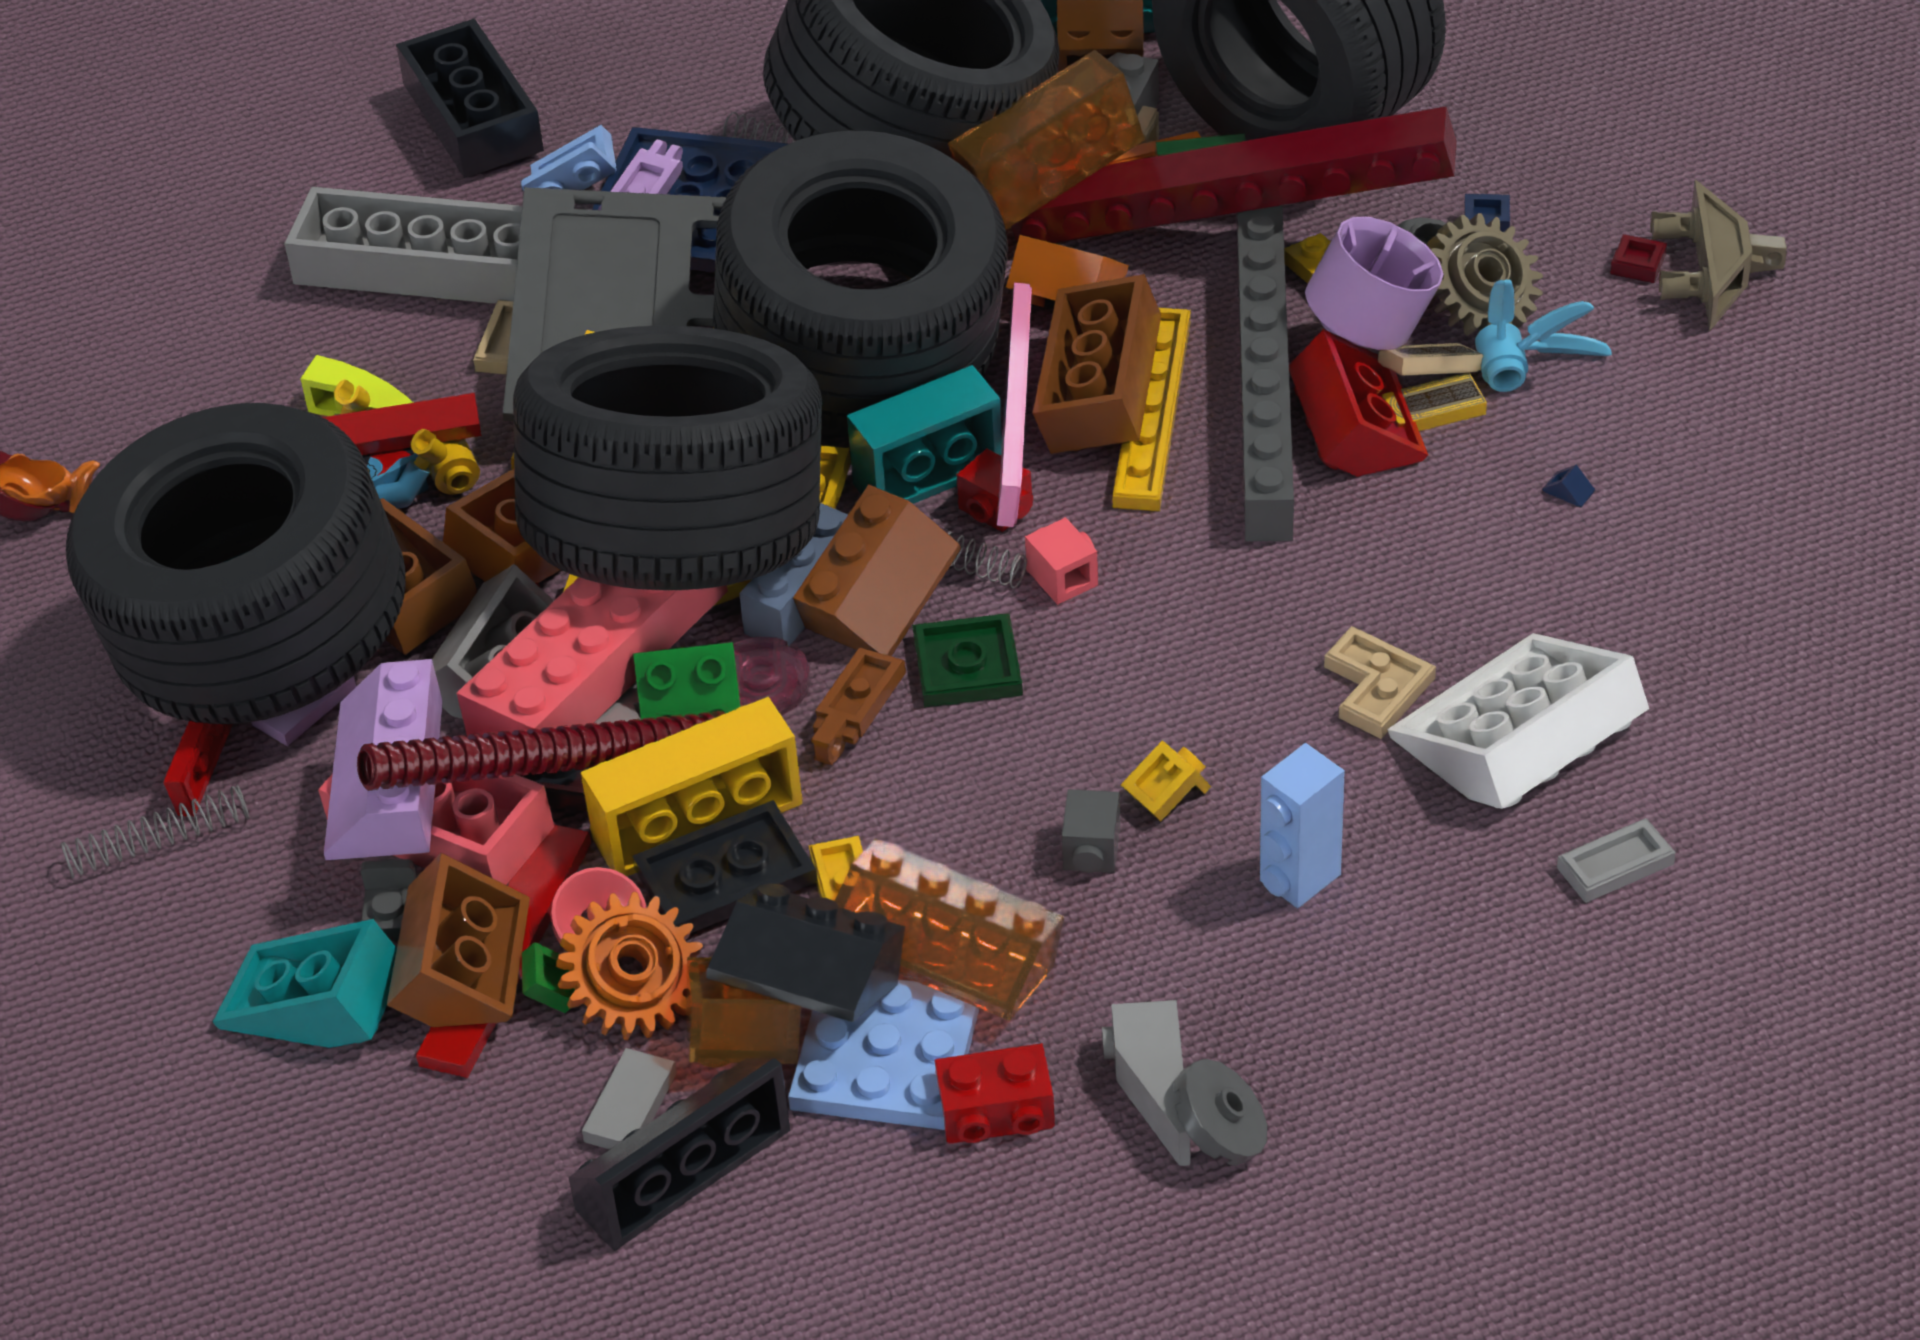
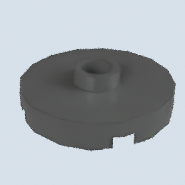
[1173,1059,1267,1166]

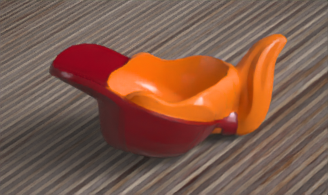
[0,451,100,522]

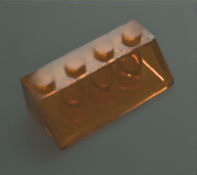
[835,838,1064,1021]

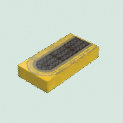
[1382,372,1487,431]

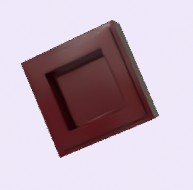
[1610,234,1667,283]

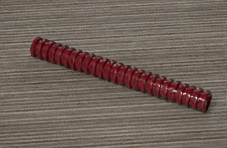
[357,711,726,791]

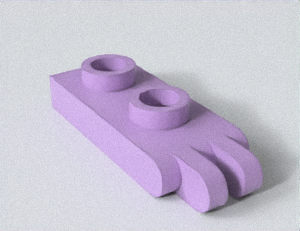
[598,139,683,210]

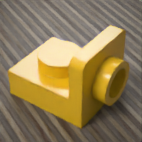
[1121,740,1211,822]

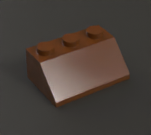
[793,484,961,656]
[387,853,530,1027]

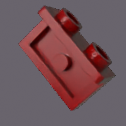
[934,1043,1055,1144]

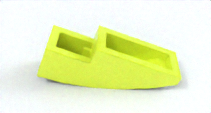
[300,355,413,416]

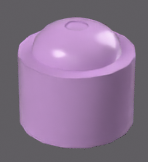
[1305,217,1444,350]

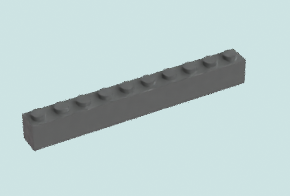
[1237,205,1294,541]

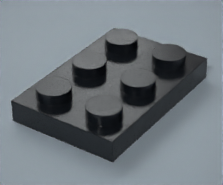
[632,800,817,933]

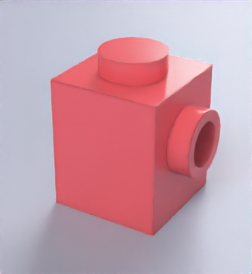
[1025,517,1098,605]

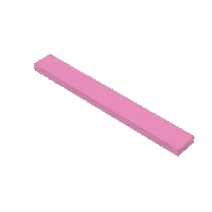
[997,282,1032,527]

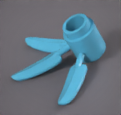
[1475,279,1612,392]

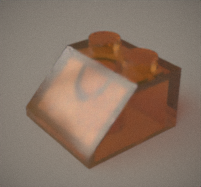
[687,957,801,1068]

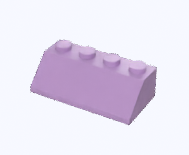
[324,659,443,860]

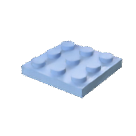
[788,980,981,1130]

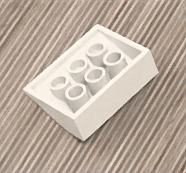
[1387,633,1649,809]

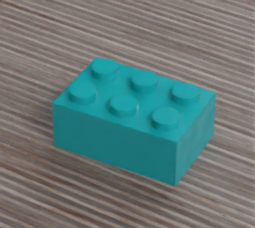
[847,365,1002,504]

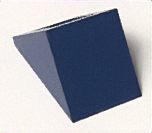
[1542,464,1596,507]

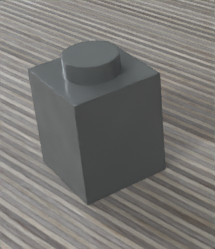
[1062,789,1120,873]

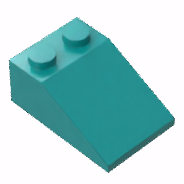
[213,919,397,1048]

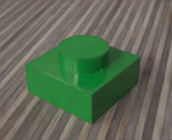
[522,942,575,1013]

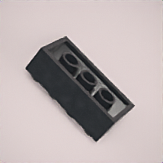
[568,1057,791,1251]

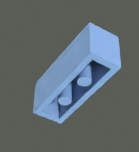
[1260,743,1345,909]

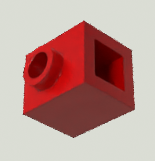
[957,448,1033,532]

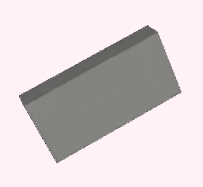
[1557,818,1676,903]
[582,1048,677,1149]

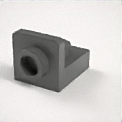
[361,859,417,942]

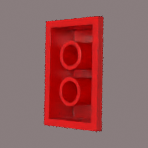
[1289,329,1428,477]

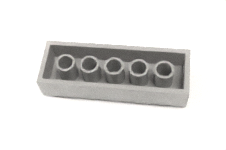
[284,187,522,304]

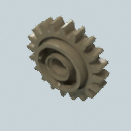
[1427,213,1543,336]

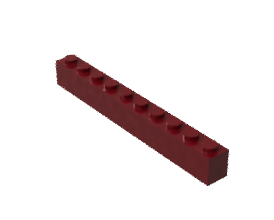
[1006,106,1457,243]

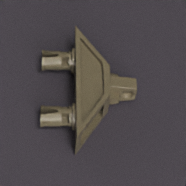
[1650,179,1787,332]

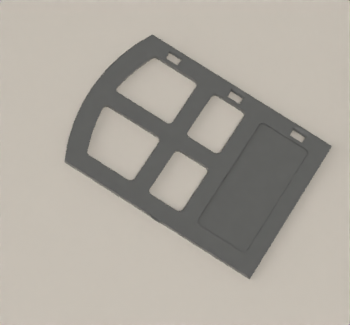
[503,187,849,437]

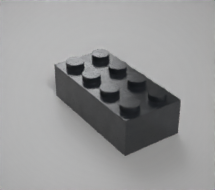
[396,18,544,178]

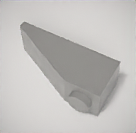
[1102,1000,1190,1166]

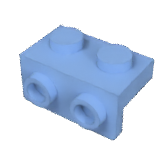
[521,125,617,191]

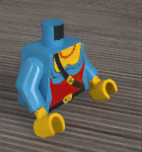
[334,380,447,509]

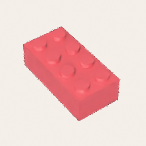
[318,773,554,885]

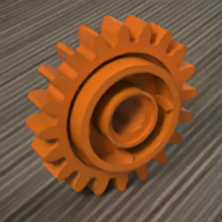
[556,892,705,1040]

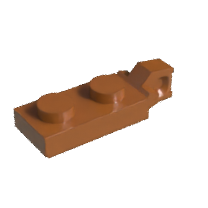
[811,648,906,765]

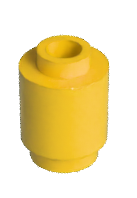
[428,439,480,495]

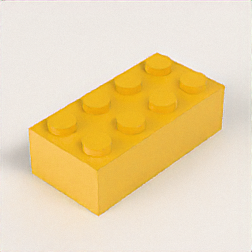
[581,696,803,876]

